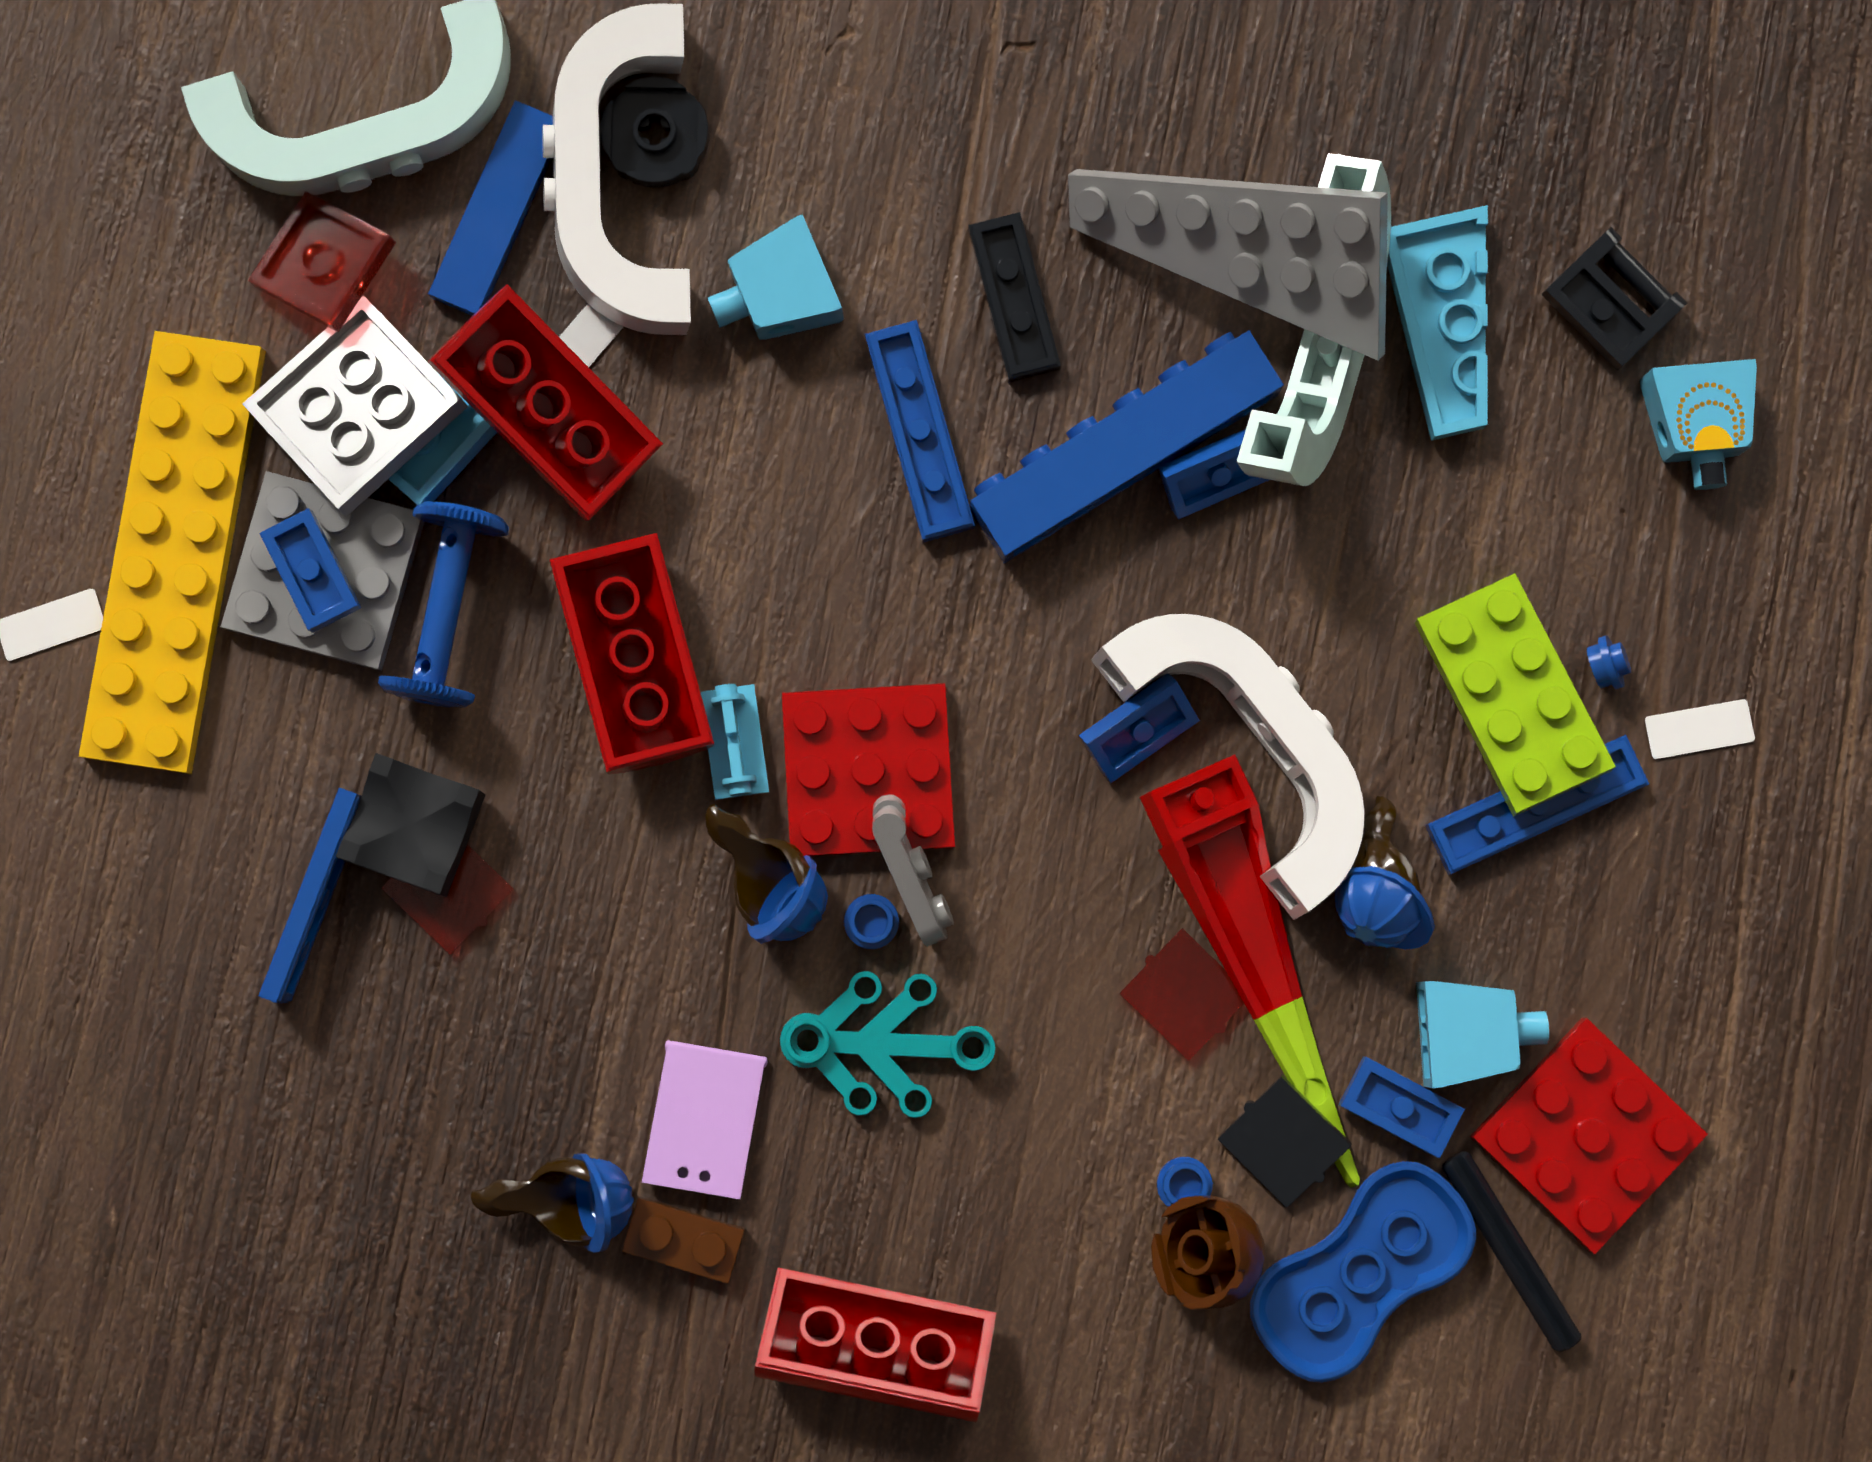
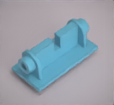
[700,684,769,800]

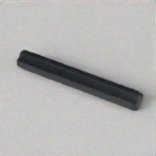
[1442,1151,1582,1353]

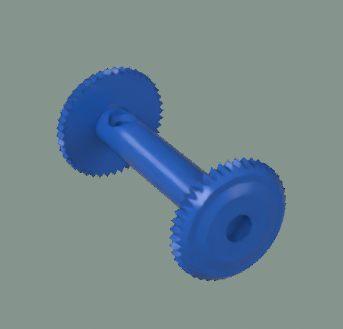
[378,501,509,708]

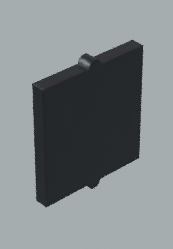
[1218,1075,1352,1208]

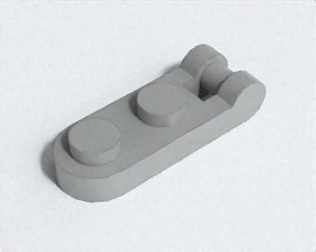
[872,795,954,947]

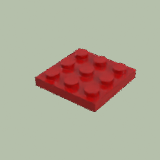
[782,683,955,856]
[1469,1018,1708,1255]

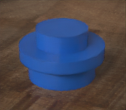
[1587,635,1631,689]
[844,894,899,949]
[1157,1157,1213,1207]

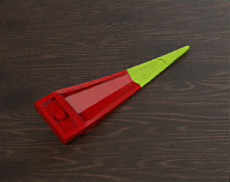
[1139,754,1360,1188]

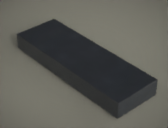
[968,212,1061,383]

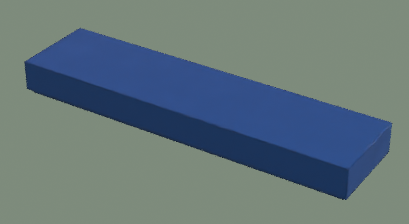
[428,100,553,316]
[865,320,975,543]
[1425,735,1649,875]
[258,787,361,1003]

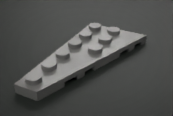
[1068,169,1388,361]

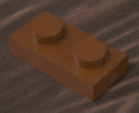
[622,1196,746,1284]

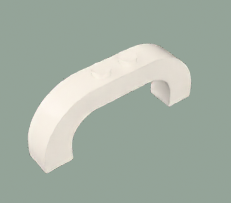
[542,3,691,335]
[1091,614,1364,920]

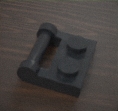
[1541,227,1687,371]

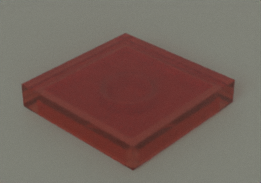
[248,191,396,333]

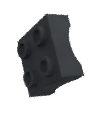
[336,753,486,897]

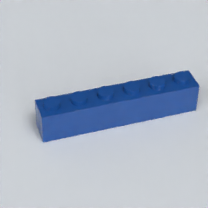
[970,330,1284,564]

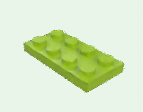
[1415,573,1616,817]

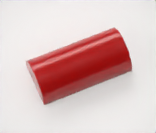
[428,284,663,521]
[550,533,714,774]
[754,1267,997,1423]

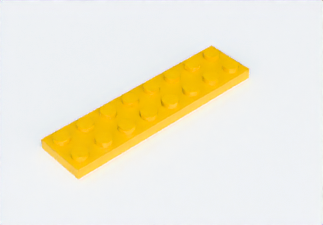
[79,331,266,774]

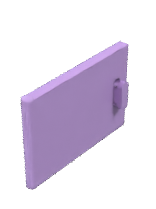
[642,1040,768,1200]

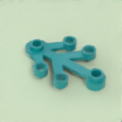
[780,971,995,1118]

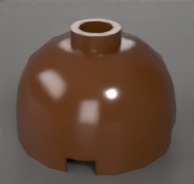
[1151,1196,1265,1309]

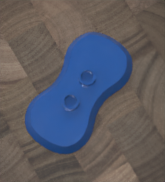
[1250,1161,1476,1382]

